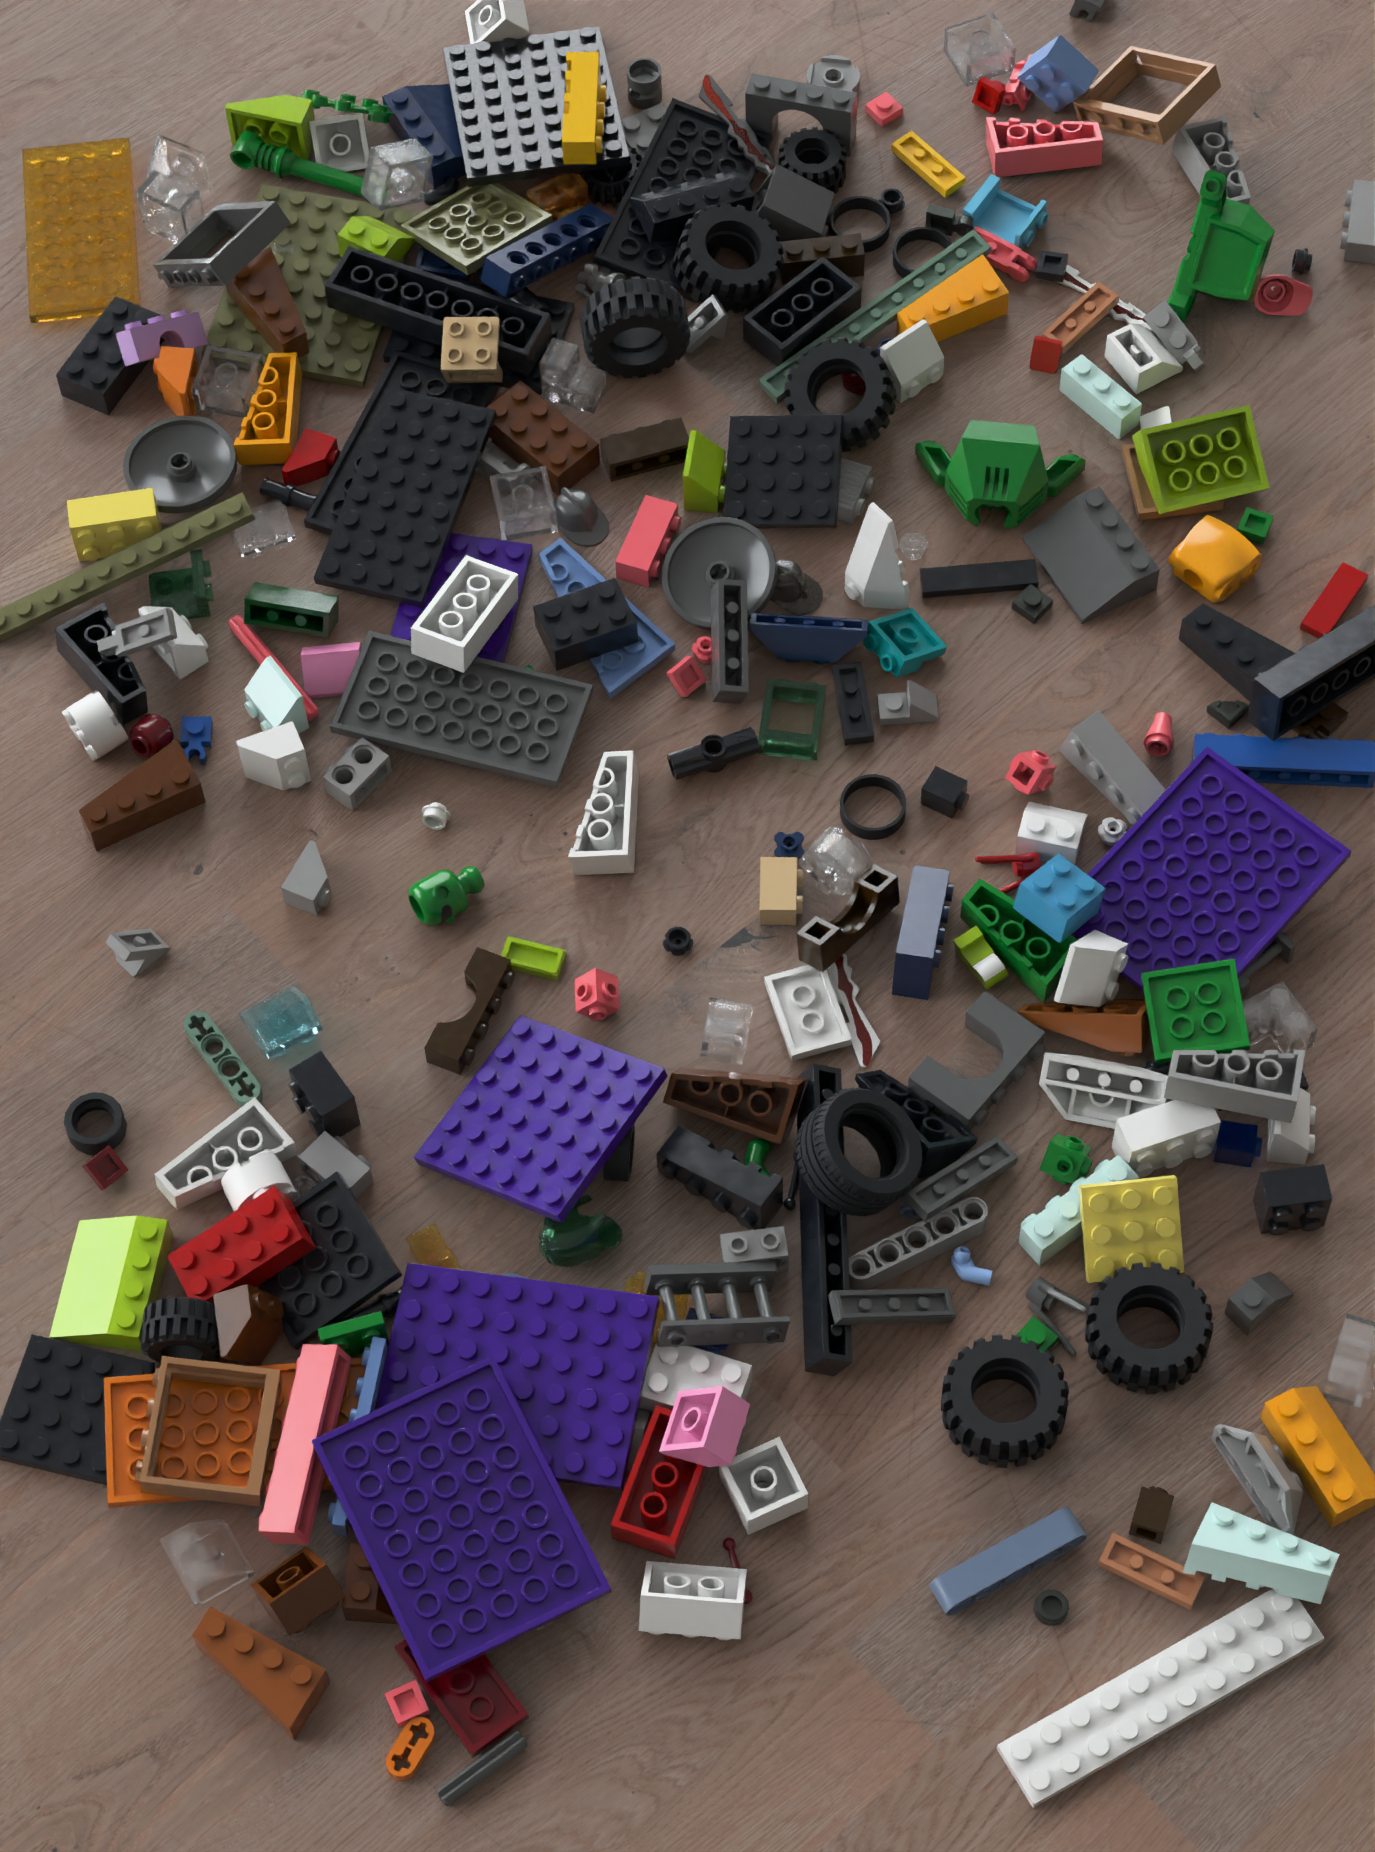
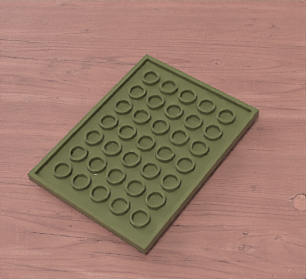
[202,184,419,388]

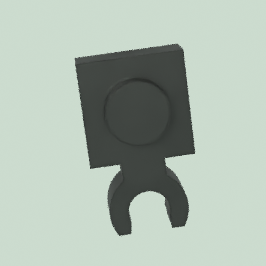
[925,204,974,237]

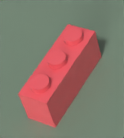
[615,495,682,587]

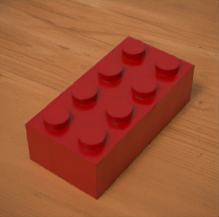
[167,1186,316,1304]
[611,1405,709,1559]

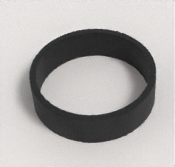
[830,196,890,253]
[893,227,952,278]
[840,774,906,840]

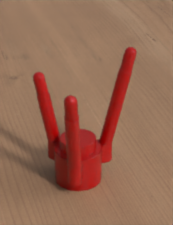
[975,852,1041,894]

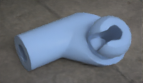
[951,1246,992,1286]

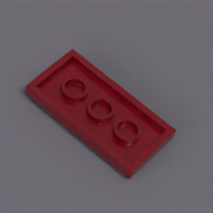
[395,1640,529,1758]

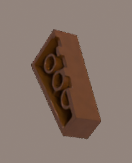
[79,739,206,851]

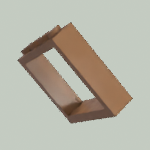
[1073,46,1221,145]
[135,1356,282,1507]

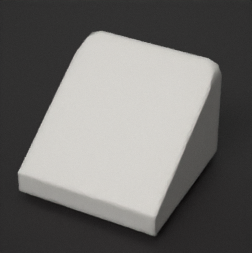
[1139,406,1172,430]

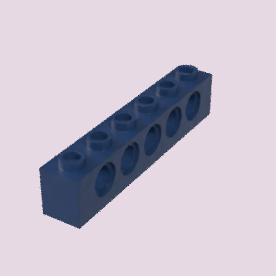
[481,203,613,297]

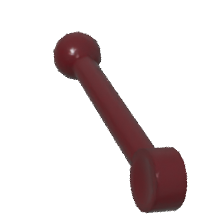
[722,1538,753,1604]

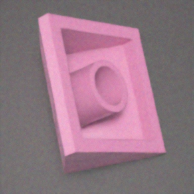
[301,642,361,699]

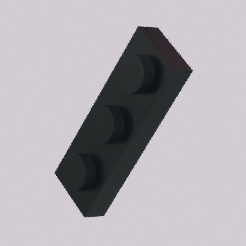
[832,662,874,745]

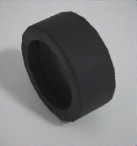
[64,1092,127,1155]
[603,1124,635,1182]

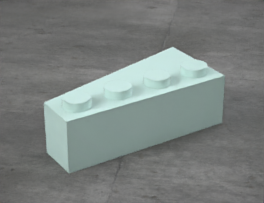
[1183,1502,1340,1604]

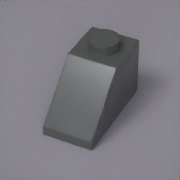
[1224,1271,1294,1336]

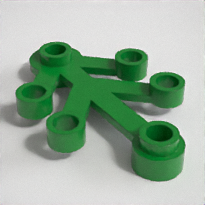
[300,89,393,123]

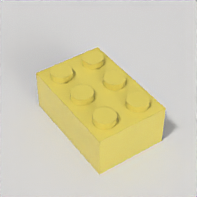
[67,488,163,562]

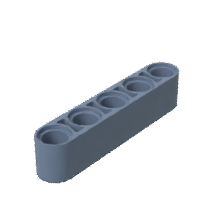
[929,1507,1087,1616]

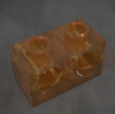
[527,172,589,222]

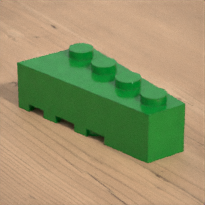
[960,878,1078,1003]

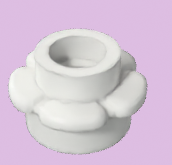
[422,802,451,830]
[1098,817,1127,846]

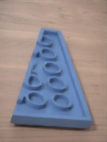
[539,538,676,700]

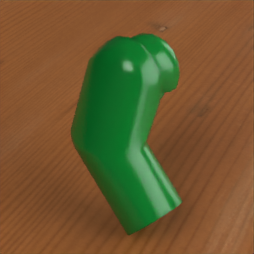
[744,1139,771,1177]

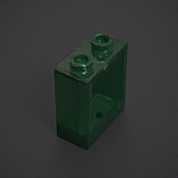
[758,679,826,761]

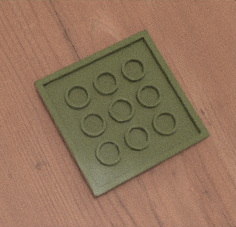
[400,183,553,275]

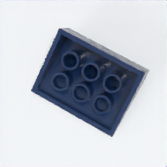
[382,84,466,188]

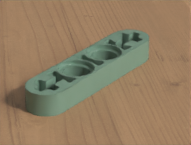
[183,1011,263,1107]

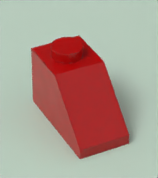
[282,428,341,487]

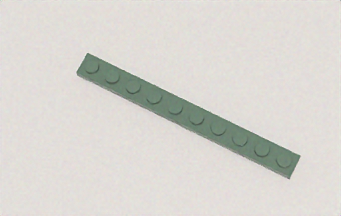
[759,229,991,404]

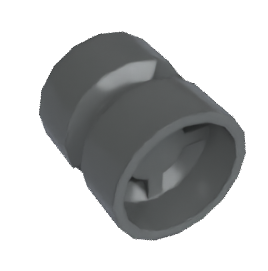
[627,58,662,109]

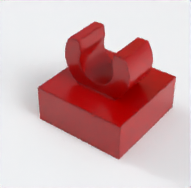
[972,76,1006,115]

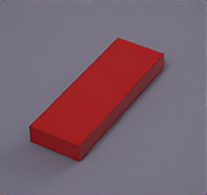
[1300,562,1368,639]

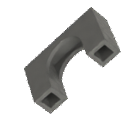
[745,73,857,157]
[908,991,1045,1131]

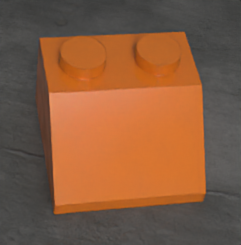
[153,346,202,416]

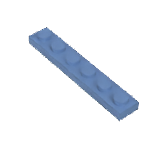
[327,1337,387,1537]

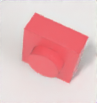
[865,92,903,127]
[666,656,707,697]
[384,1679,430,1728]

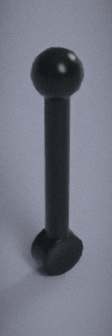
[783,1151,799,1210]

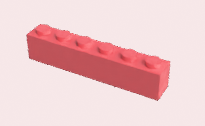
[258,1344,352,1545]

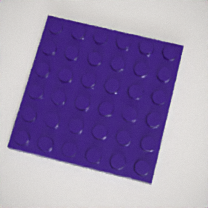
[414,1015,668,1223]

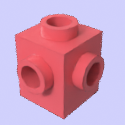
[1005,750,1057,795]
[575,968,620,1021]

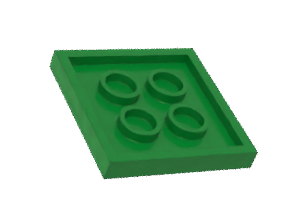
[1141,958,1250,1064]

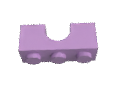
[116,309,208,366]

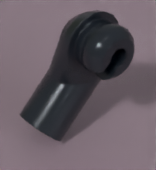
[423,177,460,206]

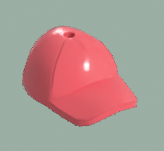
[1254,274,1313,316]

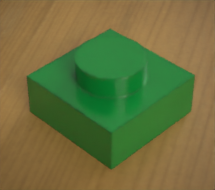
[1237,507,1274,544]
[1016,1316,1059,1353]

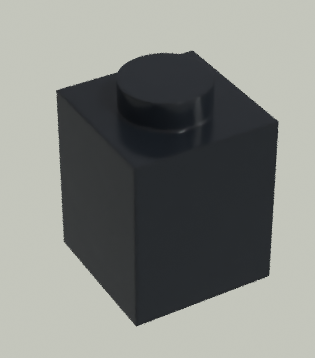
[921,766,970,819]

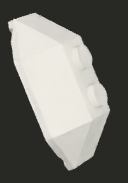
[1039,1053,1168,1129]

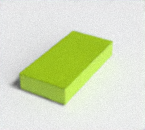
[501,936,567,981]

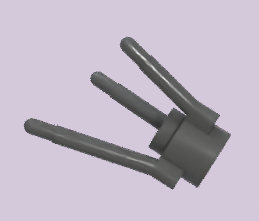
[1026,1277,1090,1356]

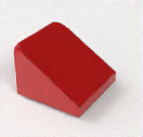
[1029,336,1062,374]

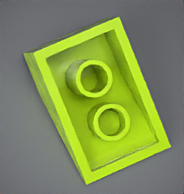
[225,95,315,160]

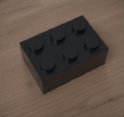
[533,578,638,671]

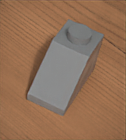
[281,840,332,916]

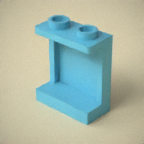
[963,174,1049,249]

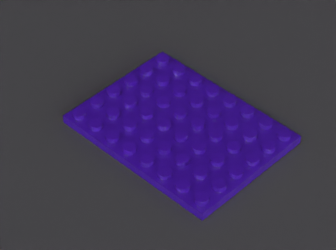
[1071,747,1351,993]
[374,1262,660,1491]
[311,1356,611,1683]

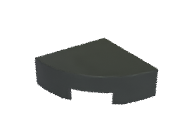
[1206,700,1249,729]

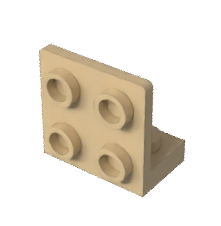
[441,316,503,383]

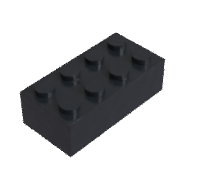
[743,256,862,366]
[56,296,165,416]

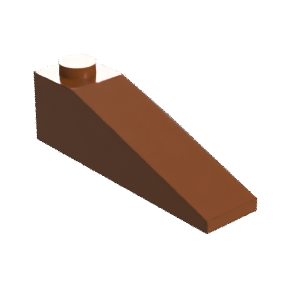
[1017,999,1150,1056]

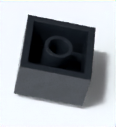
[288,1051,361,1138]
[1253,1164,1332,1235]

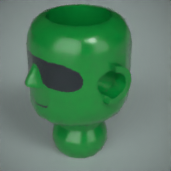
[408,866,485,926]

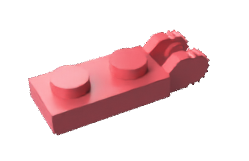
[971,226,1038,283]

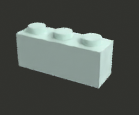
[1059,354,1142,439]

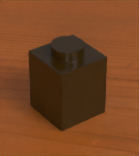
[1129,1486,1174,1544]

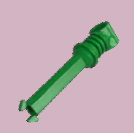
[230,131,385,203]

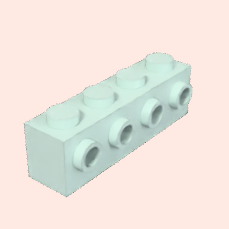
[1019,1155,1140,1266]

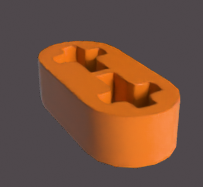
[386,1717,436,1782]

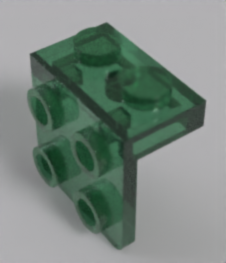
[149,549,214,619]

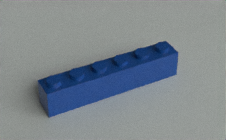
[1192,733,1375,788]

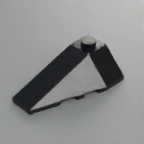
[855,1070,978,1178]

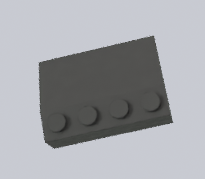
[1023,486,1160,624]

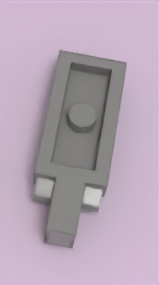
[1143,300,1205,373]
[97,608,178,657]

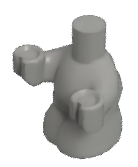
[577,264,626,292]

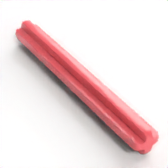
[228,615,319,721]

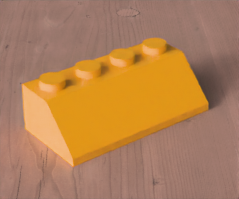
[1260,1386,1375,1528]

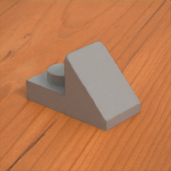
[686,294,728,353]
[877,680,939,725]
[105,928,170,977]

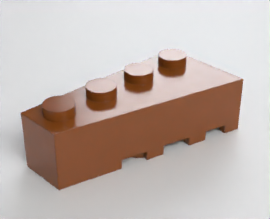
[192,1606,330,1741]

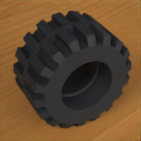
[779,127,847,194]
[141,1297,221,1363]

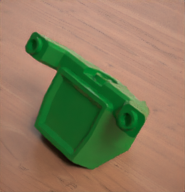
[1167,170,1275,323]
[915,420,1086,530]

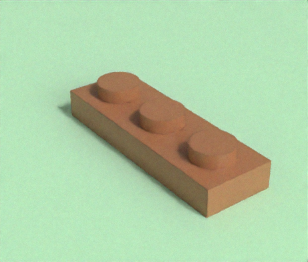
[1042,281,1119,354]
[1098,1533,1205,1610]

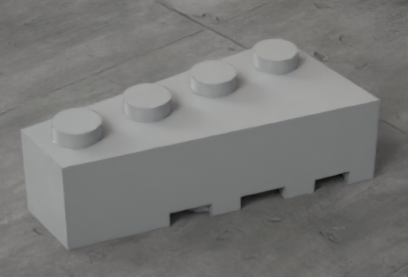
[1164,1050,1305,1123]

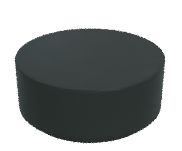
[1034,1590,1069,1626]

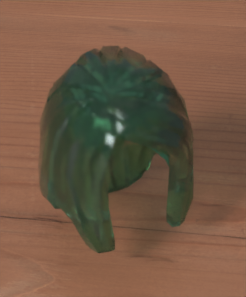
[539,1194,623,1268]

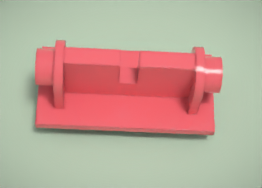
[1002,54,1032,111]

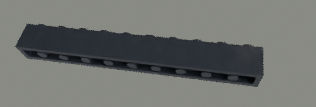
[797,1063,852,1376]

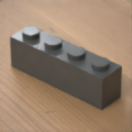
[710,579,749,704]

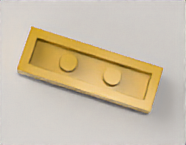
[891,130,966,198]

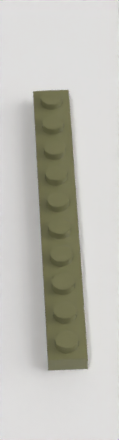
[0,492,256,642]

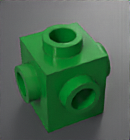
[1039,1133,1093,1184]

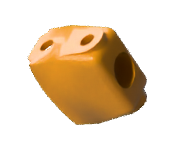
[1168,515,1262,603]

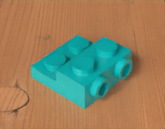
[863,608,947,678]

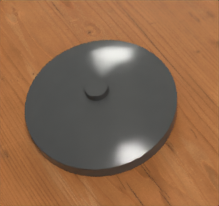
[123,415,238,514]
[662,517,778,631]

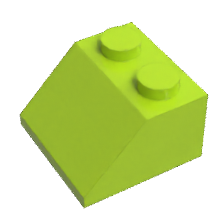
[337,216,415,262]
[683,430,727,514]

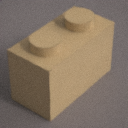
[759,857,803,925]

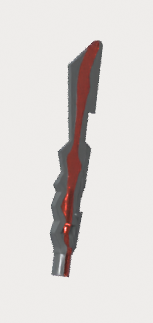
[699,74,775,175]

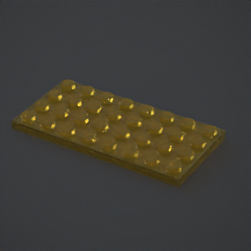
[22,137,141,323]

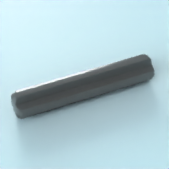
[437,1731,527,1806]

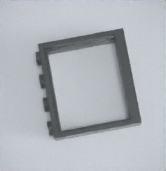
[153,201,291,287]

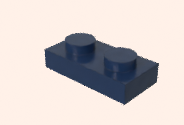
[414,248,470,281]

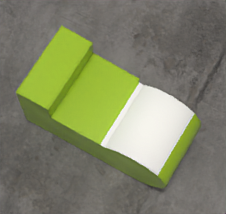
[953,926,1008,990]

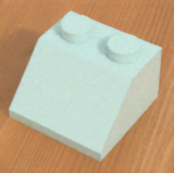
[244,656,309,734]

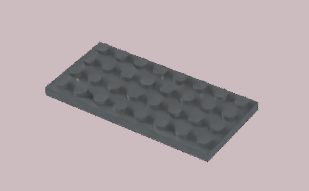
[330,631,593,788]

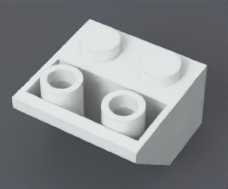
[1105,324,1183,394]

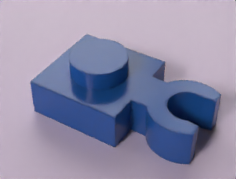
[180,716,213,765]

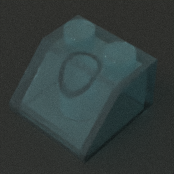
[238,985,323,1058]

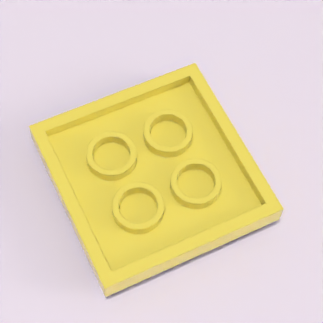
[1079,1175,1184,1283]

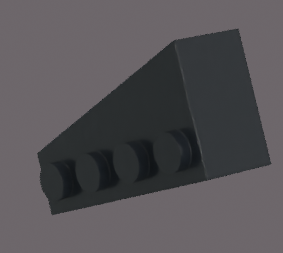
[55,602,148,725]
[1179,603,1295,701]
[656,1125,783,1230]

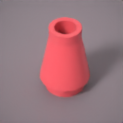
[1144,712,1174,757]

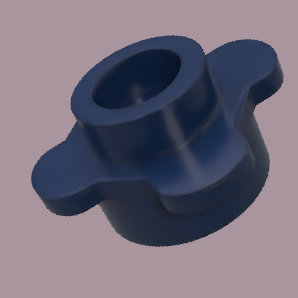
[774,832,804,859]

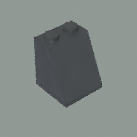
[751,164,835,242]

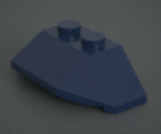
[749,613,868,664]

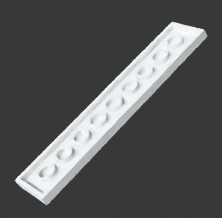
[997,1588,1324,1808]

